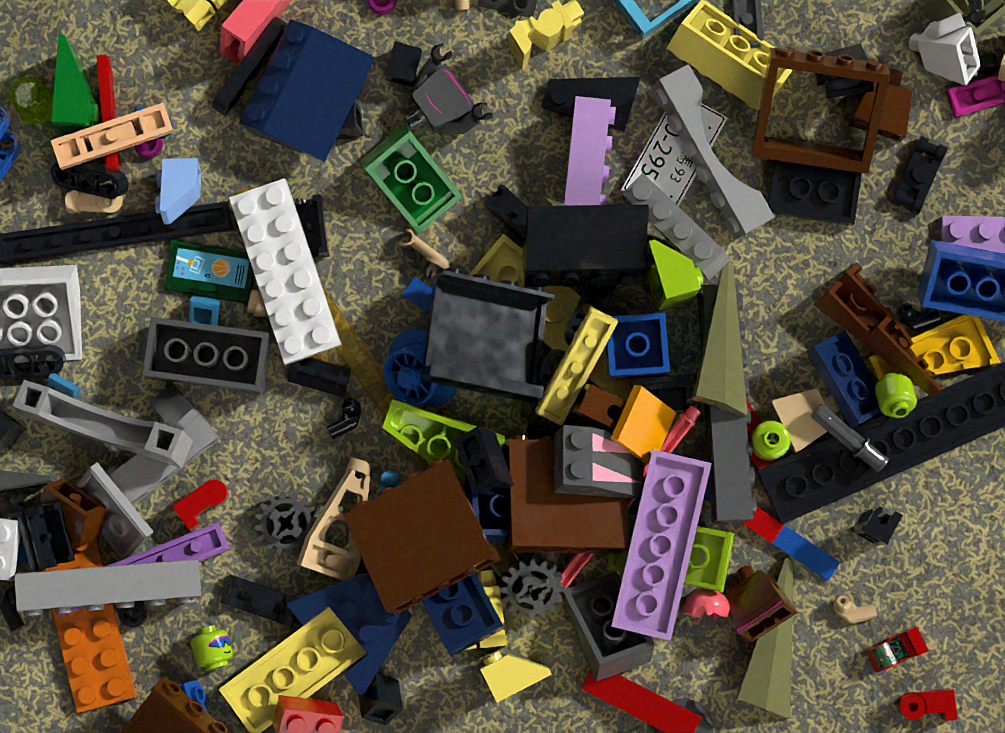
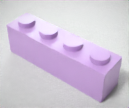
[564,96,616,205]

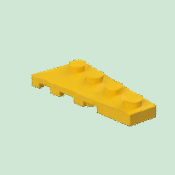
[867,314,1001,382]

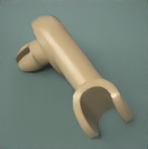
[65,190,123,214]
[398,229,450,279]

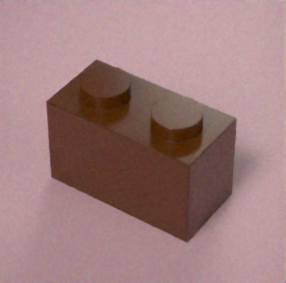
[40,478,107,546]

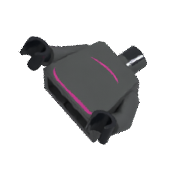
[404,43,493,135]

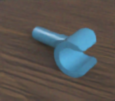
[374,470,400,498]

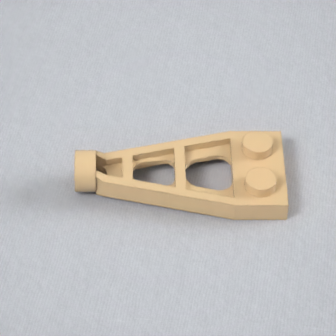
[296,458,373,581]

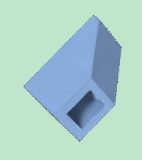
[155,158,201,224]

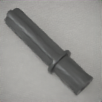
[811,404,889,473]

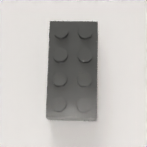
[142,317,272,395]

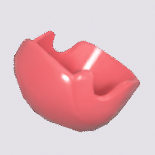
[682,588,730,620]

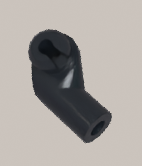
[897,303,941,331]
[0,586,25,632]

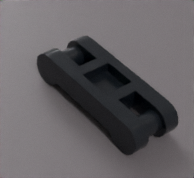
[891,136,948,215]
[220,574,299,627]

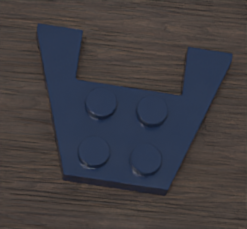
[287,572,413,695]

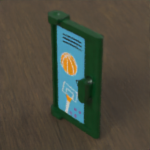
[164,239,254,304]

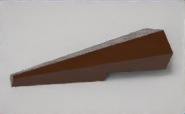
[814,262,943,398]

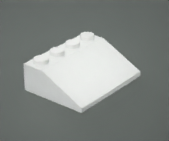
[0,265,82,363]

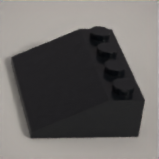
[522,204,649,288]

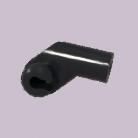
[327,398,362,439]

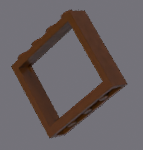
[752,46,890,174]

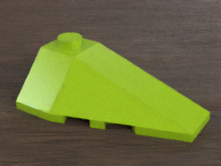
[382,399,505,488]

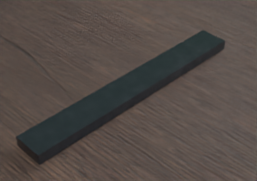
[0,201,233,264]

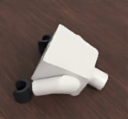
[909,0,996,85]

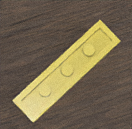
[535,306,618,426]

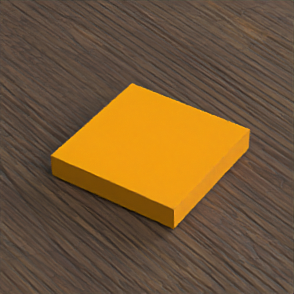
[610,385,677,465]

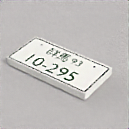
[621,103,728,207]

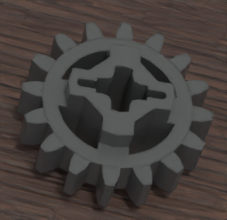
[254,492,317,556]
[499,554,565,620]

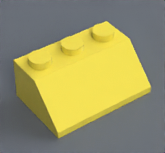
[480,651,552,703]

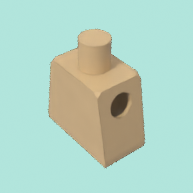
[769,388,840,454]

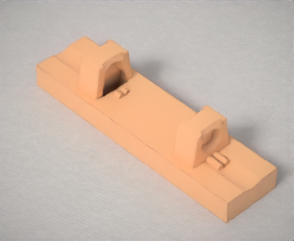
[51,103,174,170]

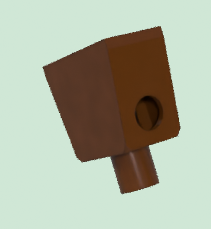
[848,68,912,142]

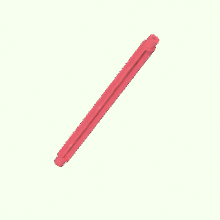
[546,405,701,595]

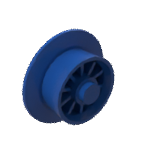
[383,329,458,407]

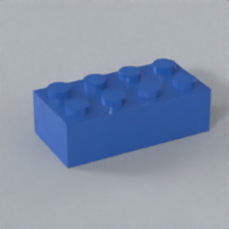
[916,240,1005,321]

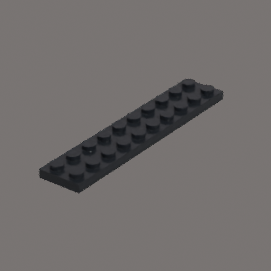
[757,362,1005,525]

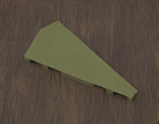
[692,261,747,416]
[735,558,794,718]

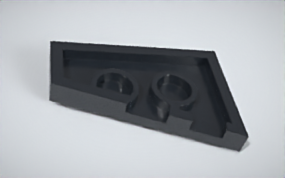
[541,77,641,133]

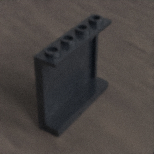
[420,268,555,403]

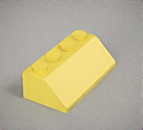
[666,0,793,111]

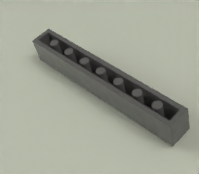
[697,284,757,524]

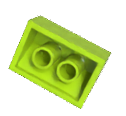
[645,240,703,311]

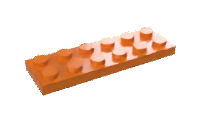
[42,538,137,713]

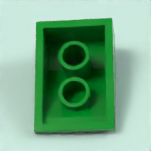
[51,34,102,134]
[358,125,463,234]

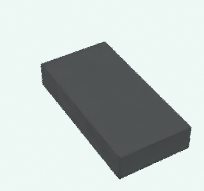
[150,382,199,430]

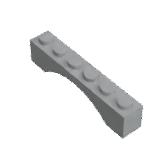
[652,64,775,239]
[12,380,193,468]

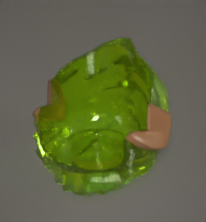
[7,74,54,125]

